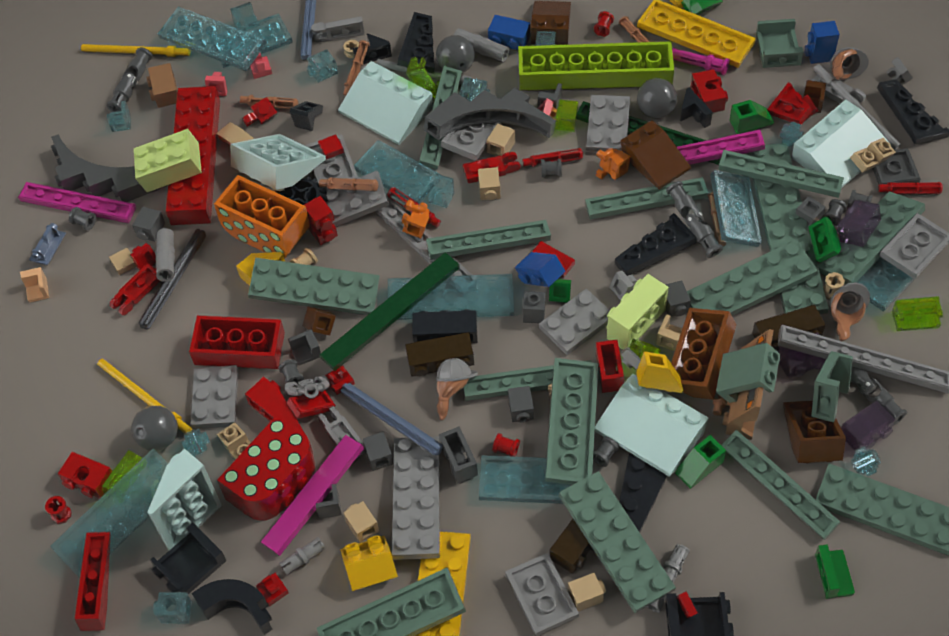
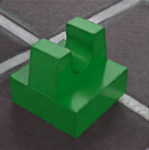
[549,279,571,302]

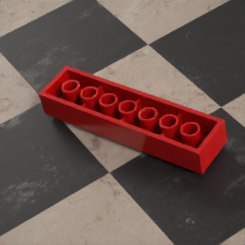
[166,86,220,225]

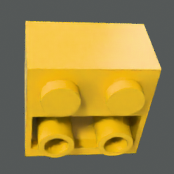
[340,535,398,591]

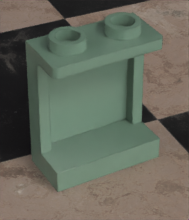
[756,19,803,68]
[716,343,780,403]
[812,351,853,422]

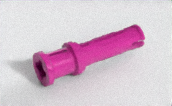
[672,48,729,76]

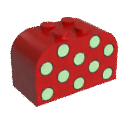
[217,414,315,521]

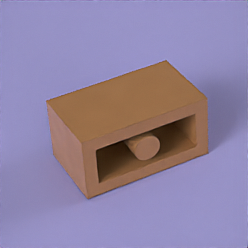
[146,63,178,108]

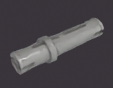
[647,544,690,613]

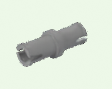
[279,537,326,575]

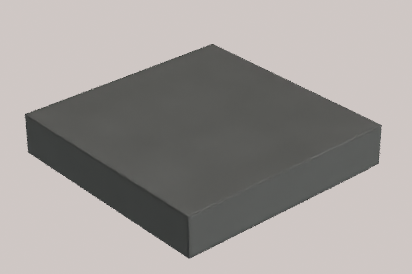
[872,148,921,185]

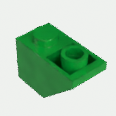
[729,100,774,134]
[675,435,726,489]

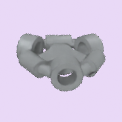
[285,375,330,398]

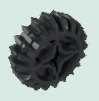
[275,176,328,205]

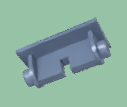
[29,223,66,265]

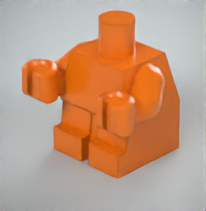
[596,148,631,180]
[402,200,429,239]

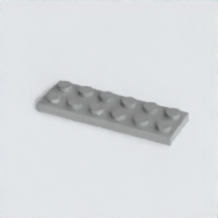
[392,436,440,560]

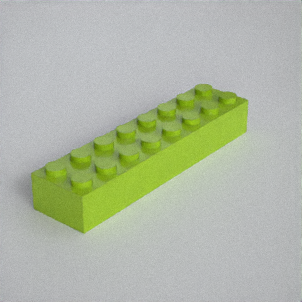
[518,41,674,90]

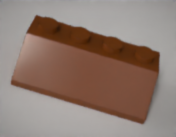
[671,308,737,400]

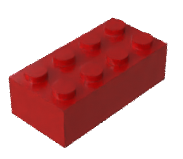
[189,315,285,369]

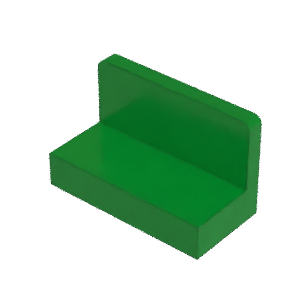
[815,544,855,599]

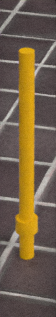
[81,44,191,57]
[97,358,192,435]

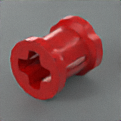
[594,11,615,37]
[492,433,520,459]
[45,496,72,524]

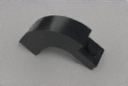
[192,579,273,635]

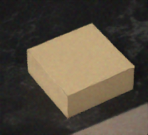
[109,248,137,275]

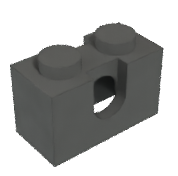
[439,426,478,484]

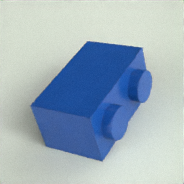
[488,15,530,50]
[805,21,840,64]
[515,252,565,287]

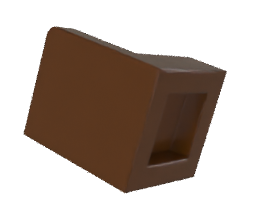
[803,80,826,113]
[302,306,336,336]

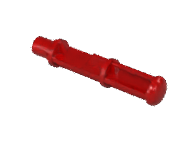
[522,148,583,167]
[878,182,943,194]
[387,187,441,227]

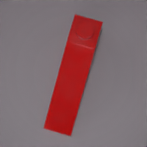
[245,376,313,452]
[74,532,111,631]

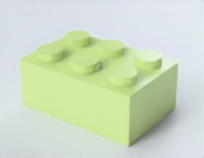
[133,129,202,192]
[606,274,669,350]

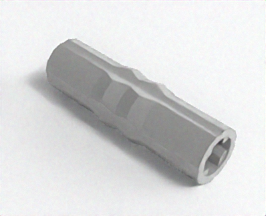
[454,28,509,62]
[156,228,175,282]

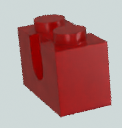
[690,69,728,113]
[304,196,338,245]
[596,340,624,393]
[58,452,115,499]

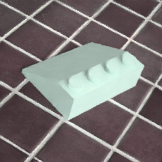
[338,61,433,145]
[791,99,888,188]
[230,134,326,191]
[595,373,709,477]
[147,449,222,550]

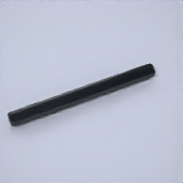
[139,229,206,330]

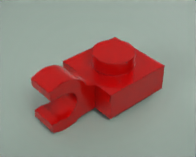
[242,97,277,127]

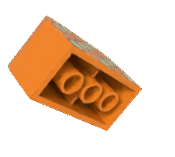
[214,175,310,258]

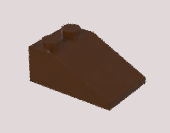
[531,1,571,45]
[620,120,691,190]
[783,401,846,464]

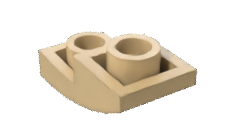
[216,122,254,144]
[850,137,896,173]
[217,422,251,460]

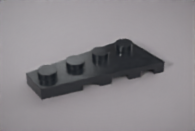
[397,12,435,74]
[877,79,949,144]
[615,213,697,276]
[619,453,668,533]

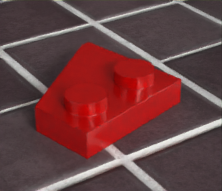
[767,82,812,126]

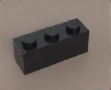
[412,309,478,343]

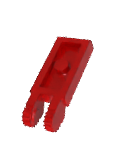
[463,152,521,184]
[110,264,160,316]

